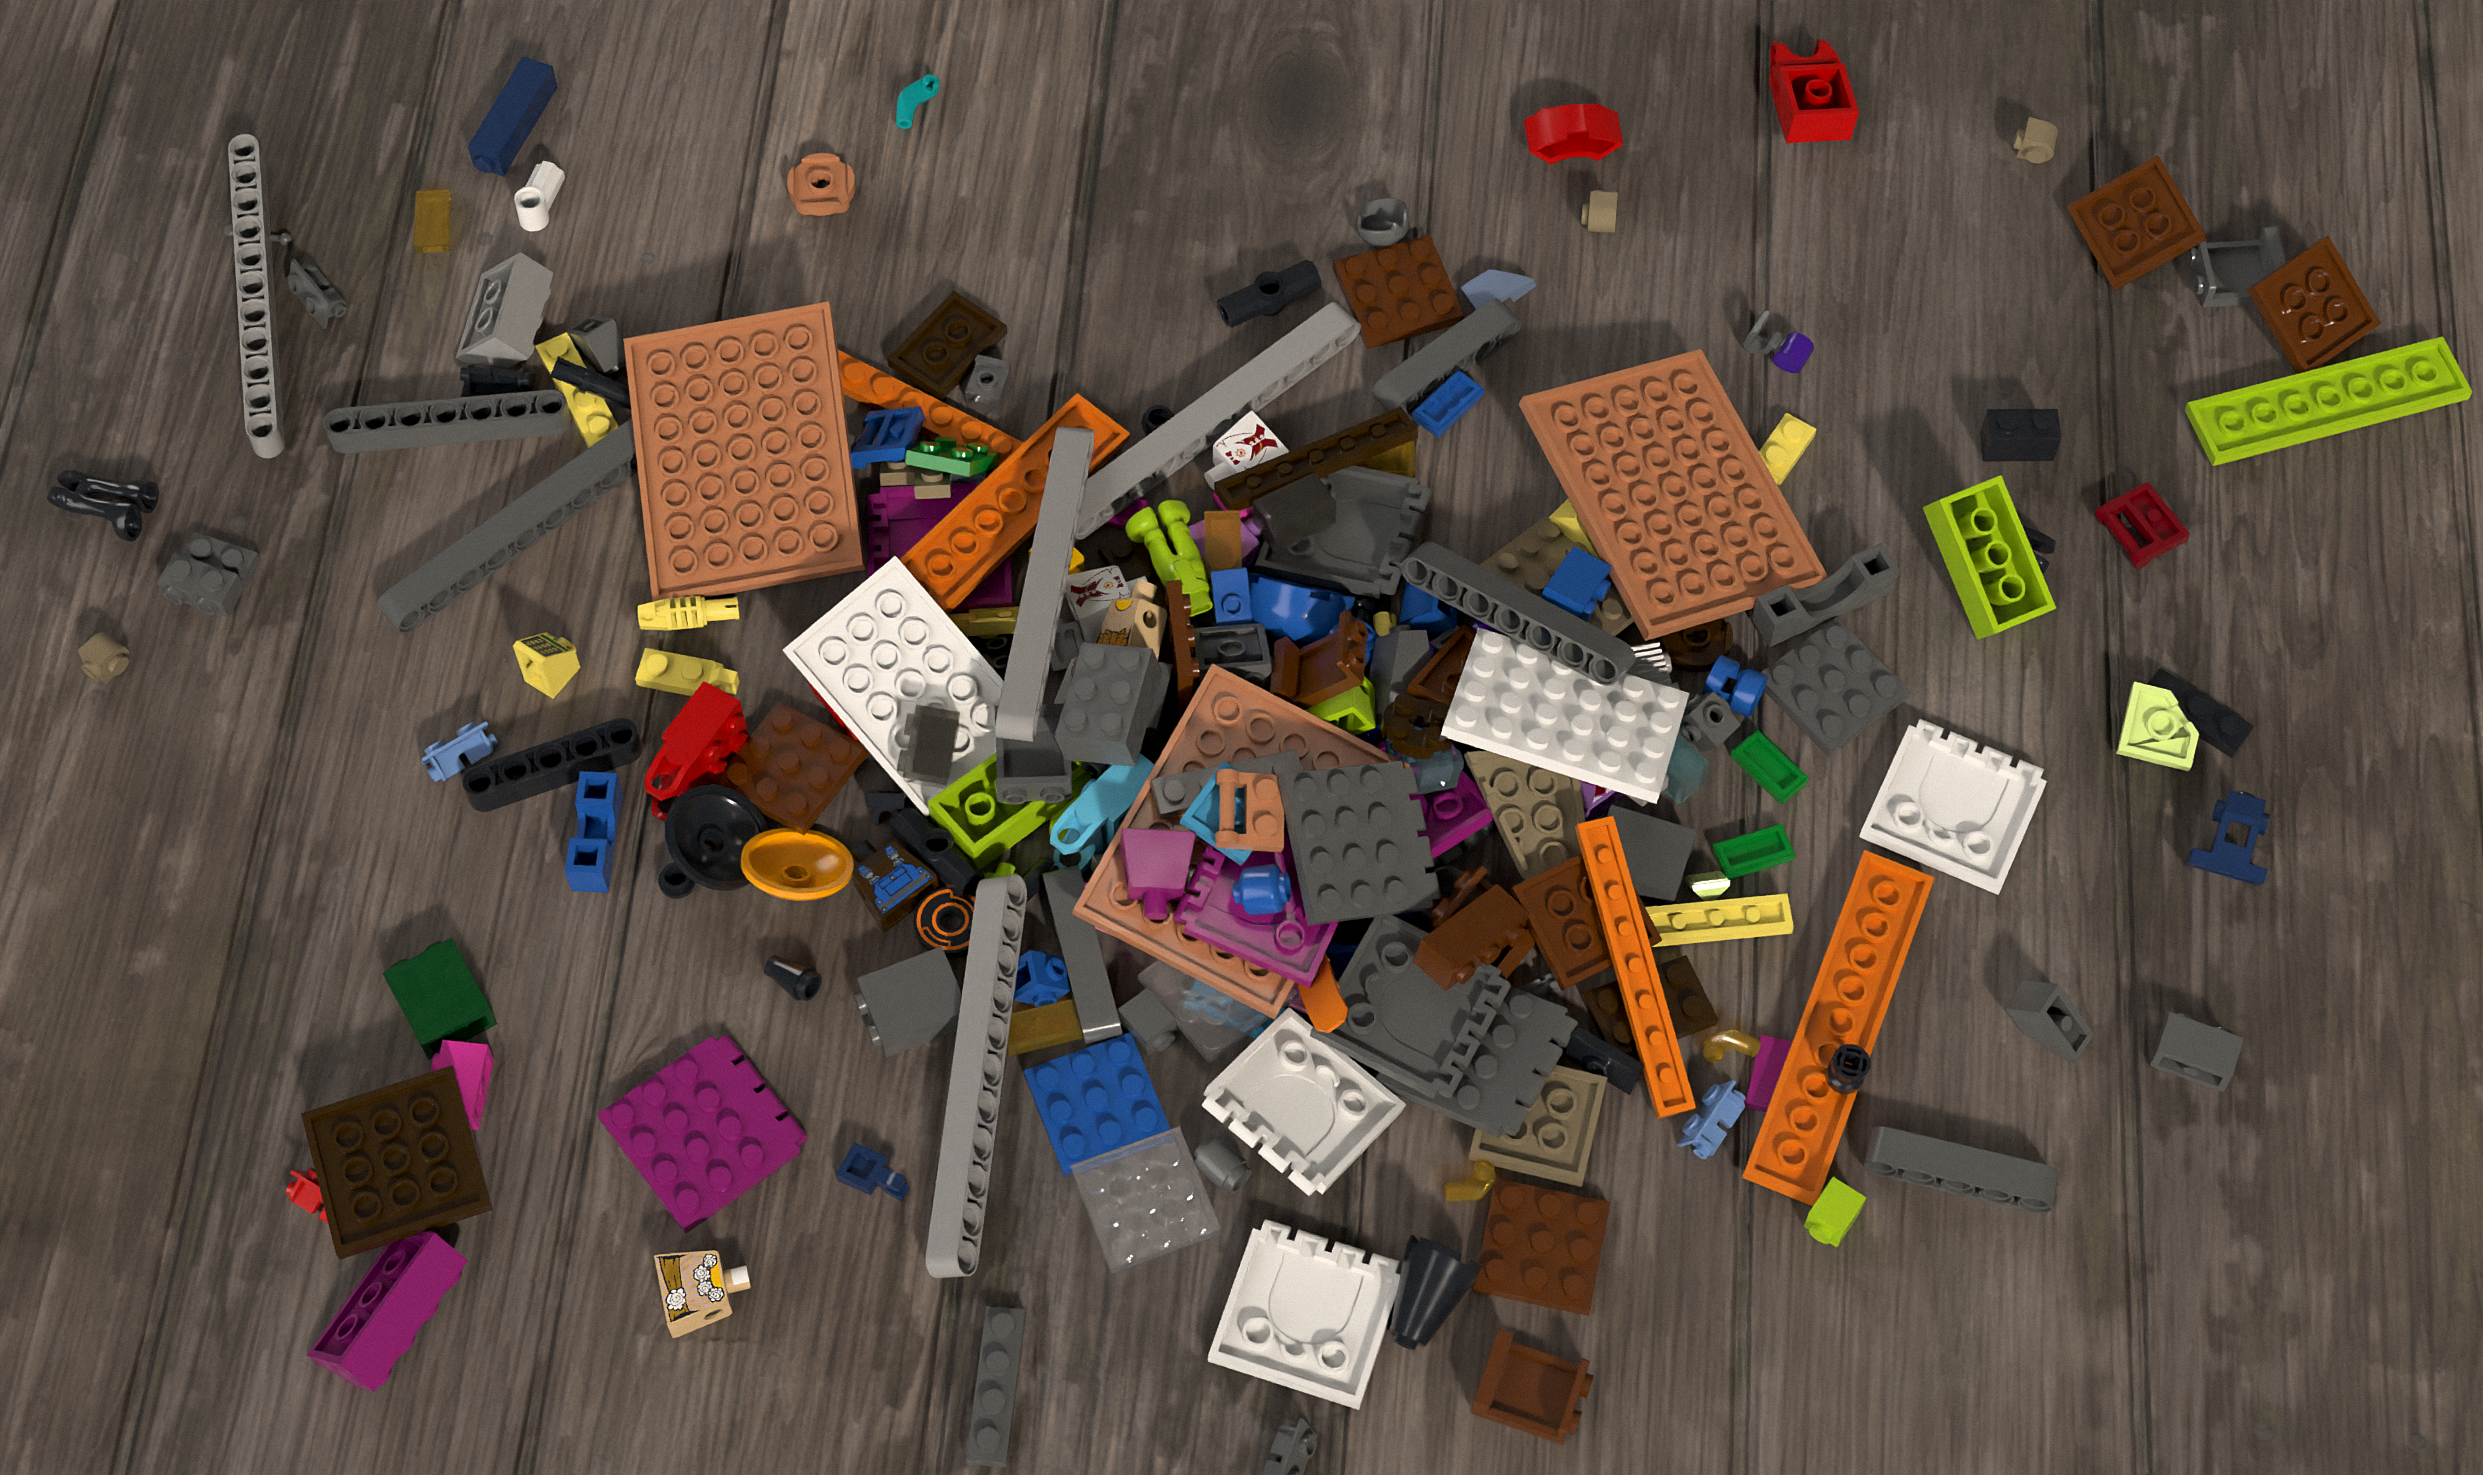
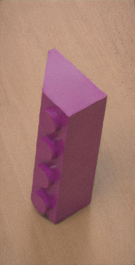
[306,1231,468,1392]

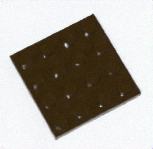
[301,1065,493,1260]

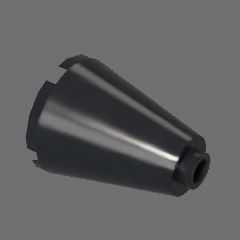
[1389,1235,1482,1351]

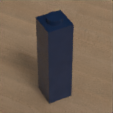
[468,57,558,177]

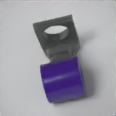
[1743,310,1814,373]

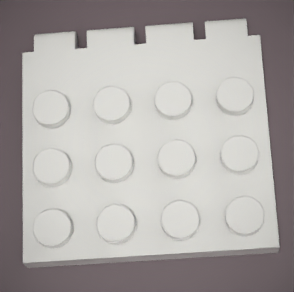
[1859,719,2047,895]
[1202,1007,1406,1196]
[1208,1219,1400,1410]

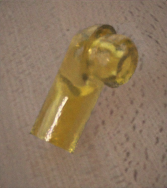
[1703,1029,1761,1062]
[1445,1160,1496,1202]

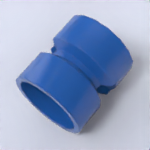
[1702,654,1768,718]

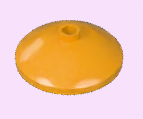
[741,828,854,901]

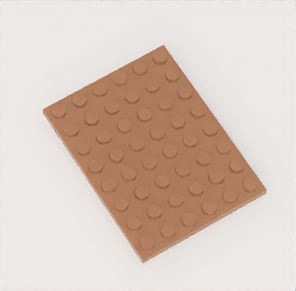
[623,301,866,602]
[1518,349,1828,641]
[1072,663,1411,1020]

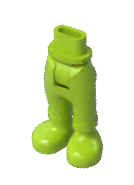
[1126,500,1213,617]

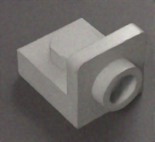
[1050,617,1083,672]

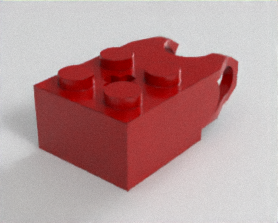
[1768,39,1859,143]
[645,681,749,822]

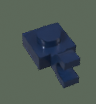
[835,1142,910,1201]

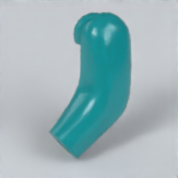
[896,74,940,129]

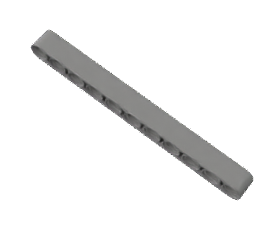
[228,134,285,458]
[1076,302,1361,539]
[995,426,1094,742]
[926,874,1027,1279]

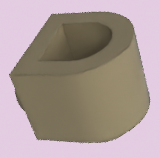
[2013,117,2058,163]
[1581,189,1618,233]
[78,632,129,684]

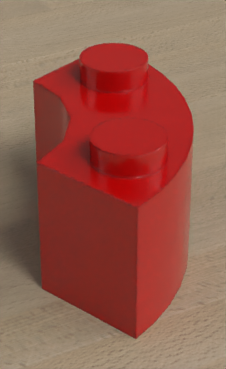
[1524,103,1624,165]

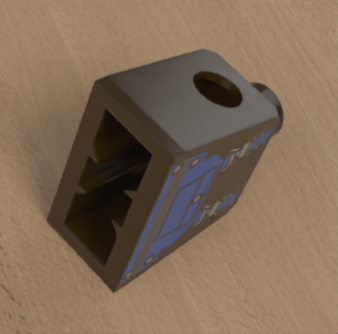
[851,840,939,933]

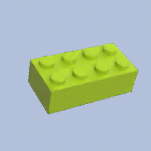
[1922,475,2056,640]
[928,753,1091,870]

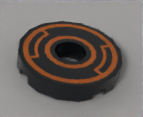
[913,886,976,958]

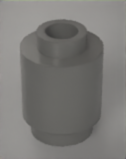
[1194,1137,1252,1194]

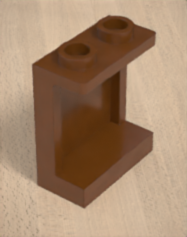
[1270,610,1368,710]
[1426,866,1536,980]
[1472,1329,1594,1445]

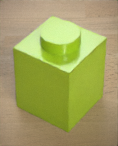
[1804,1177,1866,1248]

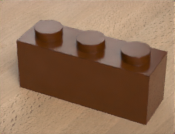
[1413,884,1530,991]

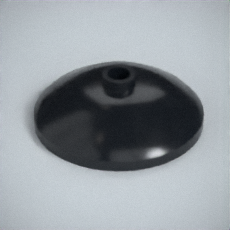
[665,785,769,891]

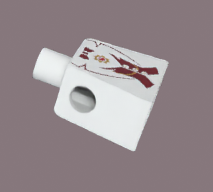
[1204,410,1290,490]
[1065,565,1148,643]

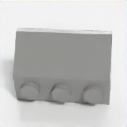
[456,252,553,368]

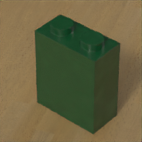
[382,938,497,1060]

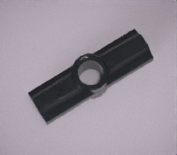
[1217,260,1322,328]
[890,807,985,900]

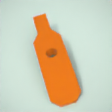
[1297,953,1349,1033]

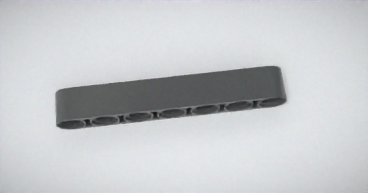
[323,390,572,454]
[1401,542,1635,686]

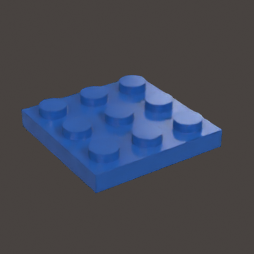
[1023,1032,1172,1176]

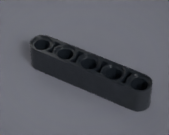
[462,718,642,812]

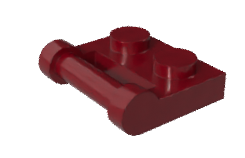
[2094,482,2190,569]

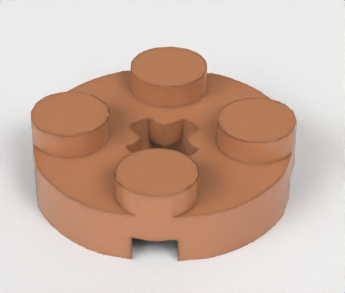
[787,153,856,216]

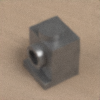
[965,354,1012,415]

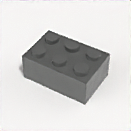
[1054,642,1162,767]

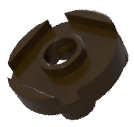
[1659,618,1733,673]
[1380,694,1453,759]

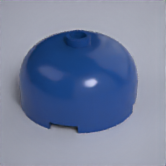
[1248,573,1355,648]

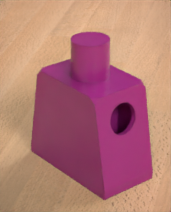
[1120,828,1195,920]

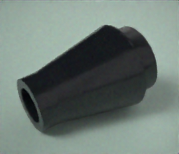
[764,955,822,1001]

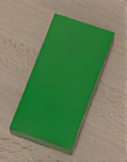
[1730,729,1809,805]
[1711,823,1796,880]

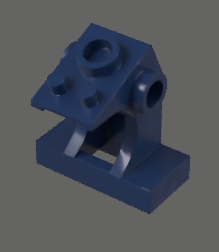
[2185,790,2270,886]

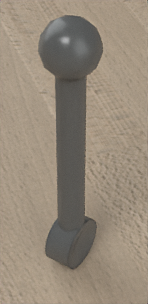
[224,224,292,246]

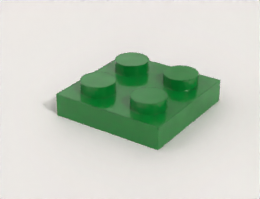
[905,436,1001,477]

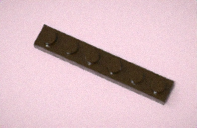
[1214,407,1418,515]

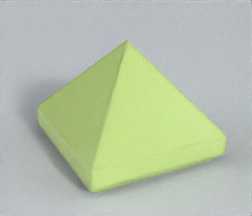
[1685,871,1730,901]

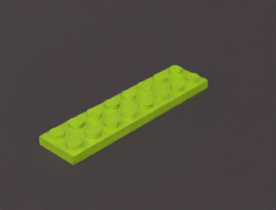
[2185,336,2473,466]

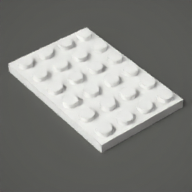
[783,556,1004,819]
[1441,627,1689,804]

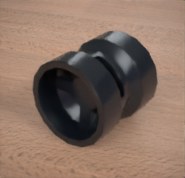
[1826,1044,1871,1094]

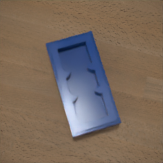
[1412,369,1484,438]
[1209,567,1253,626]

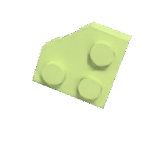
[2116,682,2199,772]

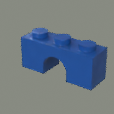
[565,771,623,893]

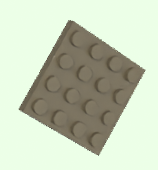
[1479,516,1634,636]

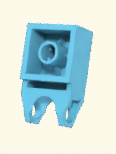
[1050,753,1154,874]

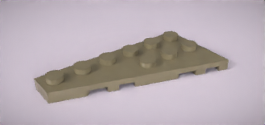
[1464,751,1586,882]

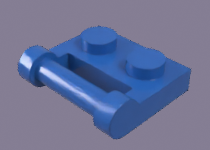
[851,406,925,469]

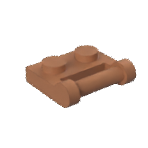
[1215,769,1284,852]

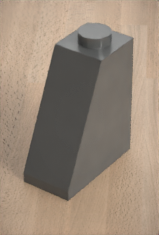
[1368,625,1431,725]

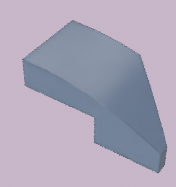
[1461,269,1537,310]

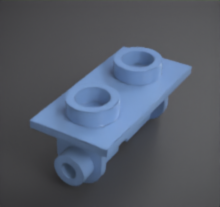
[421,721,499,783]
[1677,1080,1746,1159]

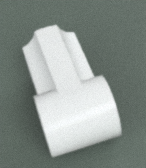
[514,161,565,231]

